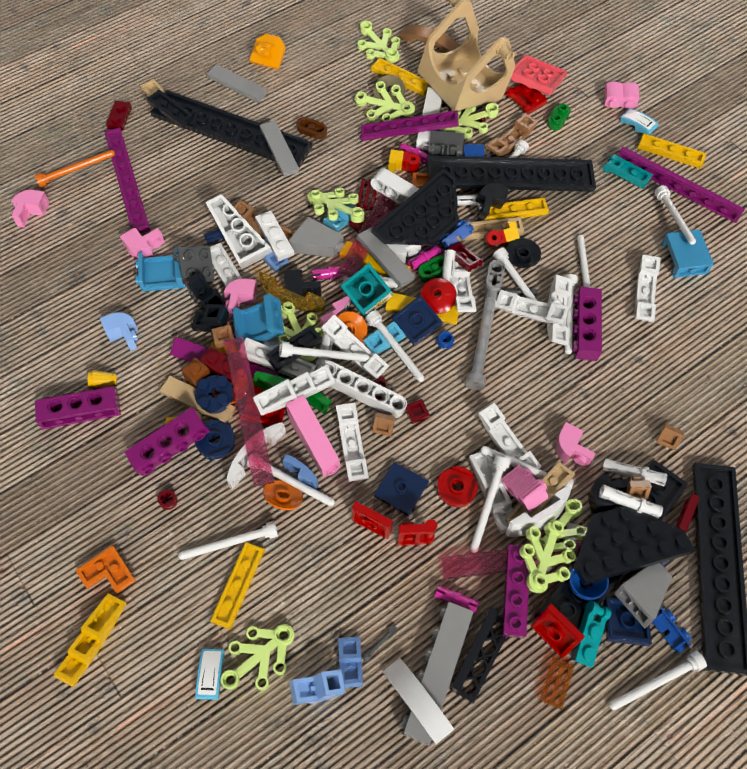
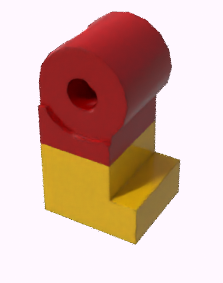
[388,150,420,173]
[484,221,520,246]

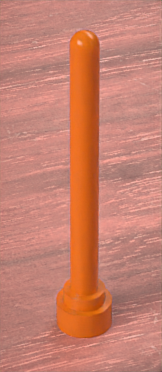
[35,150,115,188]

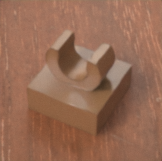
[212,325,235,349]
[372,412,395,437]
[656,424,684,450]
[625,475,652,500]

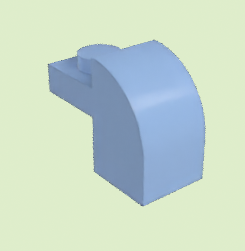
[100,312,139,351]
[289,669,346,705]

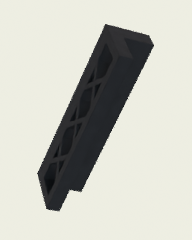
[450,607,506,704]

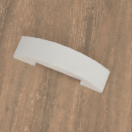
[634,255,661,322]
[453,261,476,312]
[547,275,572,346]
[495,290,570,325]
[321,315,389,380]
[336,403,369,482]
[478,403,542,469]
[227,422,286,489]
[506,485,572,537]
[383,658,454,744]

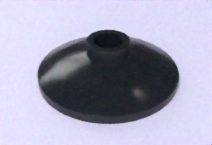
[506,238,541,268]

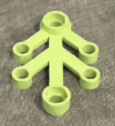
[357,21,400,63]
[355,81,415,122]
[439,103,499,139]
[307,188,364,223]
[278,302,323,363]
[530,499,587,558]
[519,520,576,593]
[221,624,295,691]

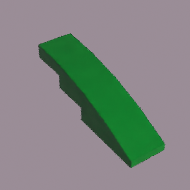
[253,371,332,414]

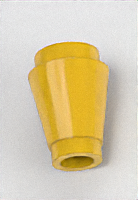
[88,370,117,389]

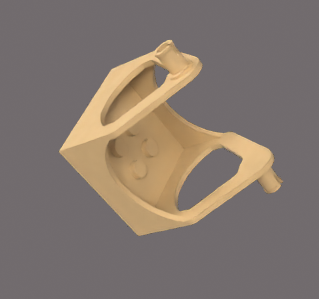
[417,0,515,111]

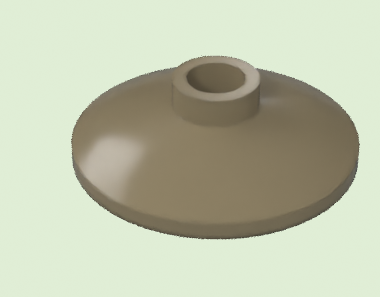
[374,75,405,103]

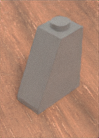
[289,217,345,258]
[615,563,672,629]

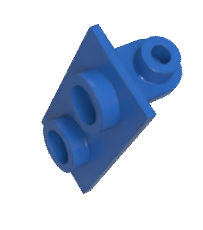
[439,219,474,250]
[652,607,691,653]

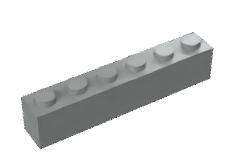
[401,602,474,746]

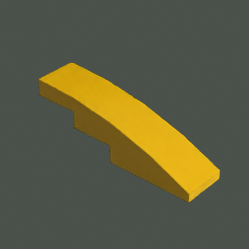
[54,593,126,688]

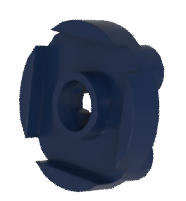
[195,375,235,414]
[195,420,235,460]

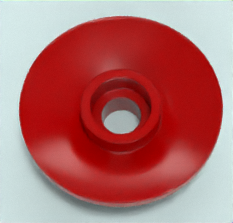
[420,278,457,314]

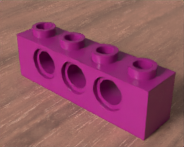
[572,287,602,361]
[35,386,121,430]
[124,407,210,476]
[502,545,530,639]

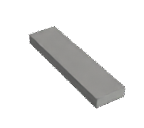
[207,64,267,103]
[260,120,299,177]
[356,228,415,288]

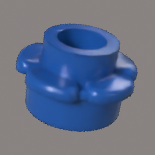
[436,331,454,349]

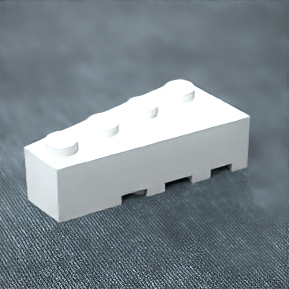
[206,194,272,270]

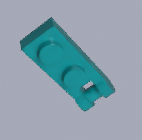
[602,154,653,189]
[570,600,611,668]

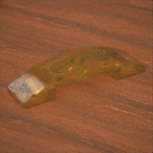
[258,272,325,312]

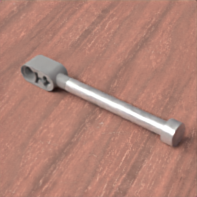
[465,260,505,390]

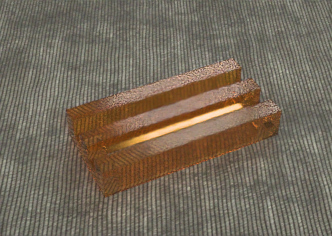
[539,657,575,710]

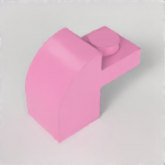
[11,190,50,227]
[120,228,165,259]
[224,279,258,318]
[555,422,596,467]

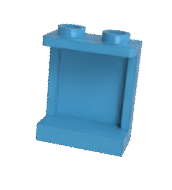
[662,229,714,278]
[135,248,186,292]
[233,294,284,345]

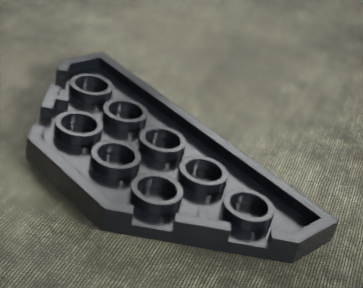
[371,168,459,246]
[573,506,695,586]

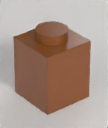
[181,358,211,388]

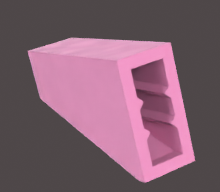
[286,395,340,477]

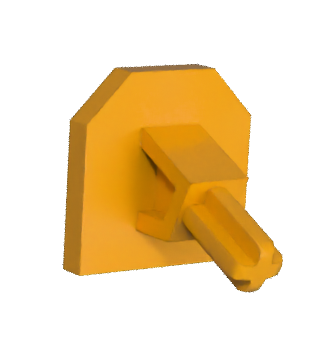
[249,34,286,70]

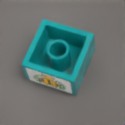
[341,263,394,318]

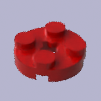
[437,466,478,507]

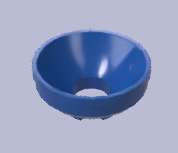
[568,567,609,600]

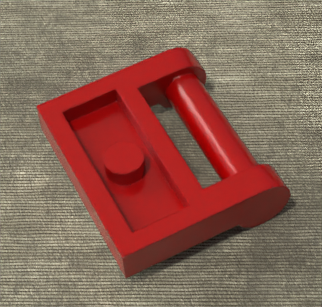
[505,83,548,114]
[397,519,438,546]

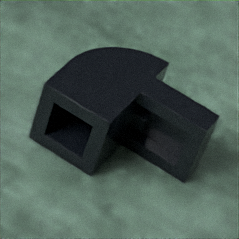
[475,183,509,221]
[284,270,322,304]
[184,272,226,311]
[191,304,230,335]
[588,474,631,513]

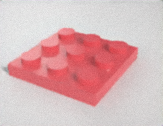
[511,55,568,95]

